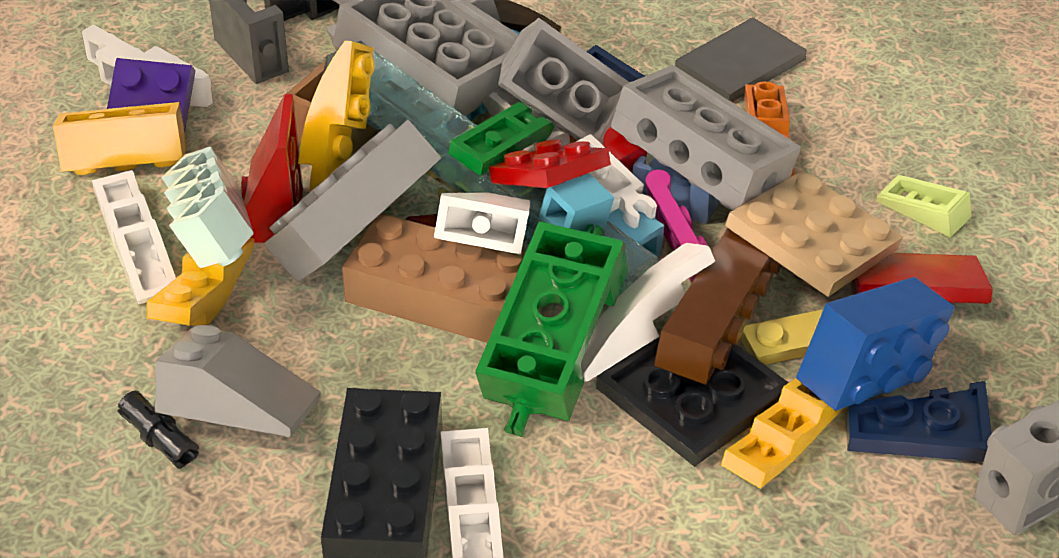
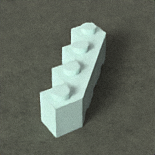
[162,146,254,268]

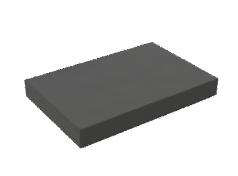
[675,17,807,102]

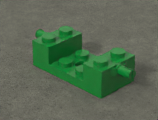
[475,221,628,437]

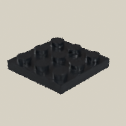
[596,334,789,467]

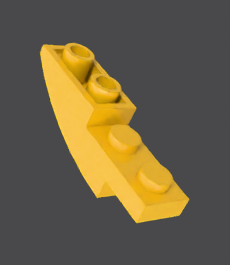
[298,41,375,192]
[147,238,254,326]

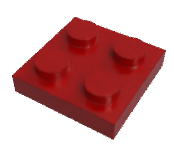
[489,140,611,188]

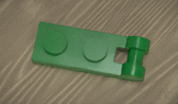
[448,102,554,176]

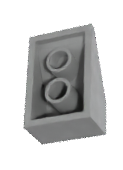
[155,325,320,437]

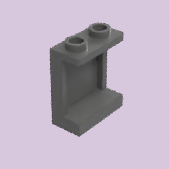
[209,0,289,84]

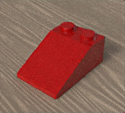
[241,94,304,243]

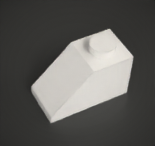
[434,192,530,254]

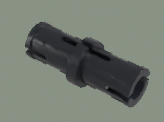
[117,390,199,469]

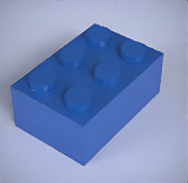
[796,277,955,411]

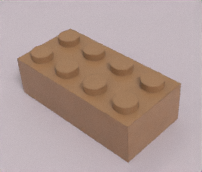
[342,213,526,343]

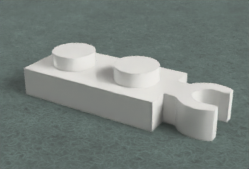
[576,134,657,229]

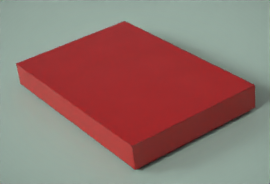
[853,253,993,304]

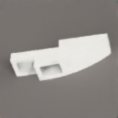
[82,25,213,107]

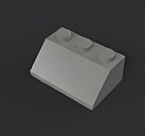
[498,18,630,144]

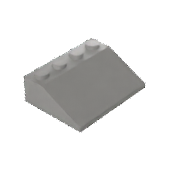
[333,0,518,125]

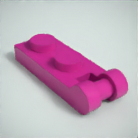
[646,169,707,283]

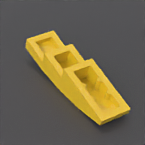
[721,378,843,489]

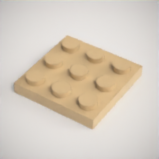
[725,170,904,297]

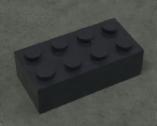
[321,388,443,558]

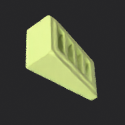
[877,175,972,237]

